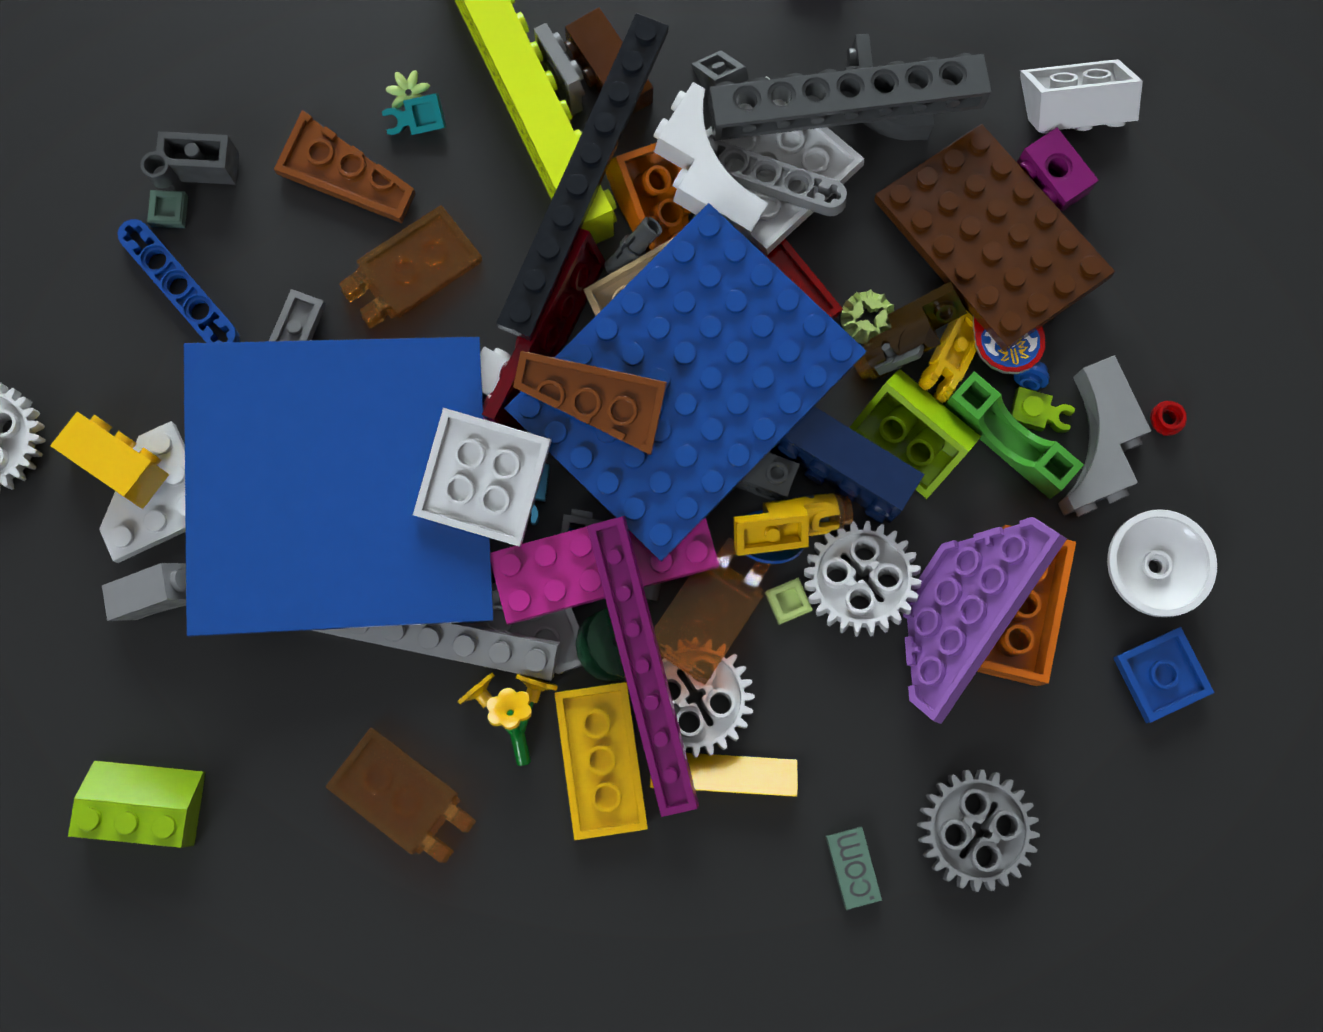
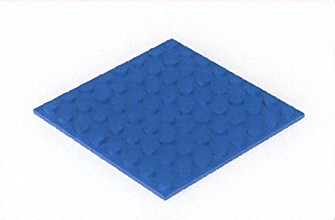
[184,337,493,637]

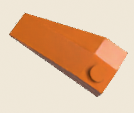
[606,142,691,253]

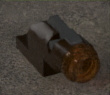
[854,282,967,380]

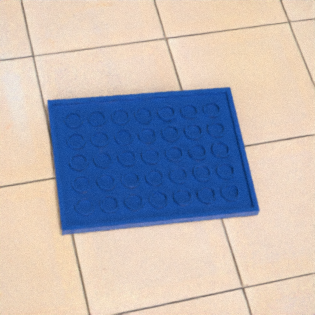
[504,203,867,562]

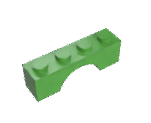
[944,371,1084,499]

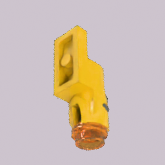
[733,493,853,556]

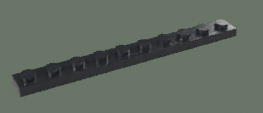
[496,13,669,341]

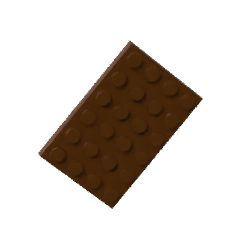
[874,124,1115,352]

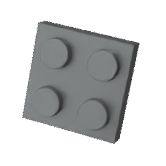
[534,23,585,116]

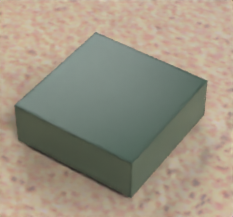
[147,190,188,228]

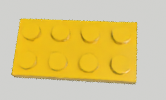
[555,682,648,840]

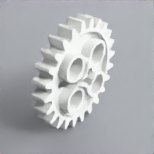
[0,383,46,491]
[804,521,922,637]
[662,638,755,758]

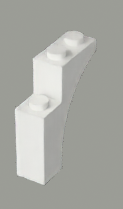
[653,82,768,239]

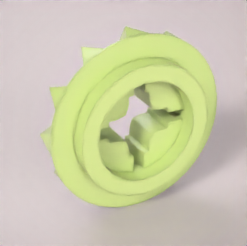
[840,289,894,344]

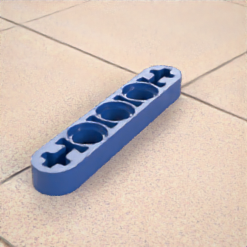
[117,219,240,343]

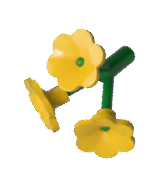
[457,672,558,766]

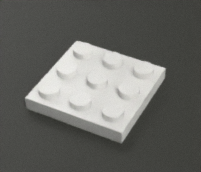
[413,408,552,547]

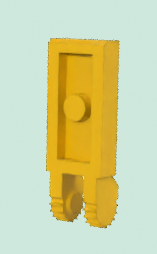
[918,310,977,404]

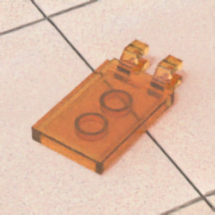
[339,205,483,329]
[654,538,771,685]
[325,727,477,863]

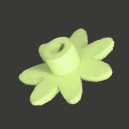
[386,70,430,108]

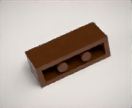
[564,7,653,115]

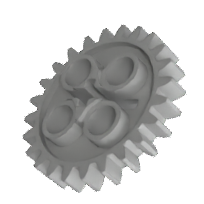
[917,769,1040,892]

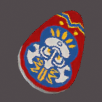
[973,316,1045,374]

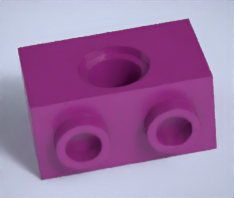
[1017,127,1099,212]

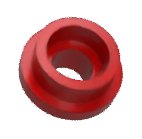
[1150,401,1187,436]

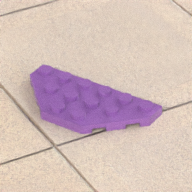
[903,517,1067,724]

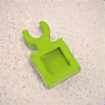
[1010,387,1075,433]

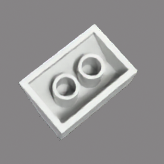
[1020,59,1143,134]

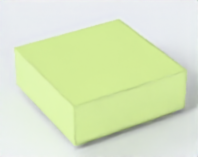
[765,577,813,625]

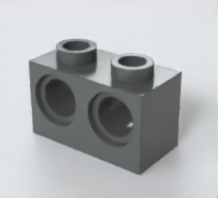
[736,453,799,501]

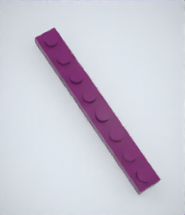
[587,516,699,817]

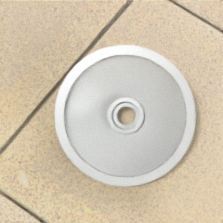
[1107,510,1217,617]

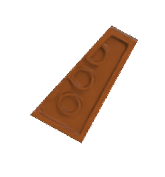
[274,110,416,223]
[513,351,667,455]

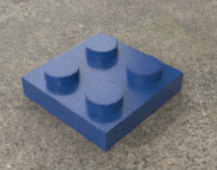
[1113,627,1215,723]

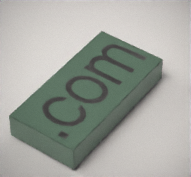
[825,827,882,910]

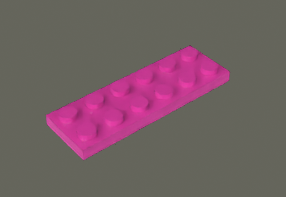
[490,518,719,625]

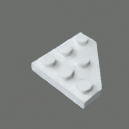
[99,421,186,563]

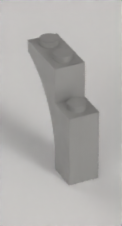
[1058,355,1151,517]
[102,563,186,621]

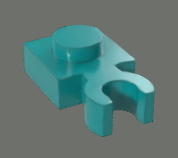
[382,93,447,135]

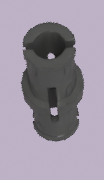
[604,217,662,274]

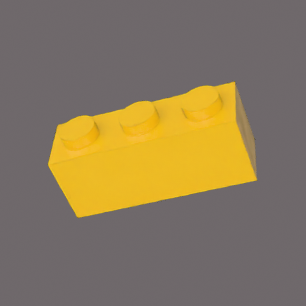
[50,412,169,509]

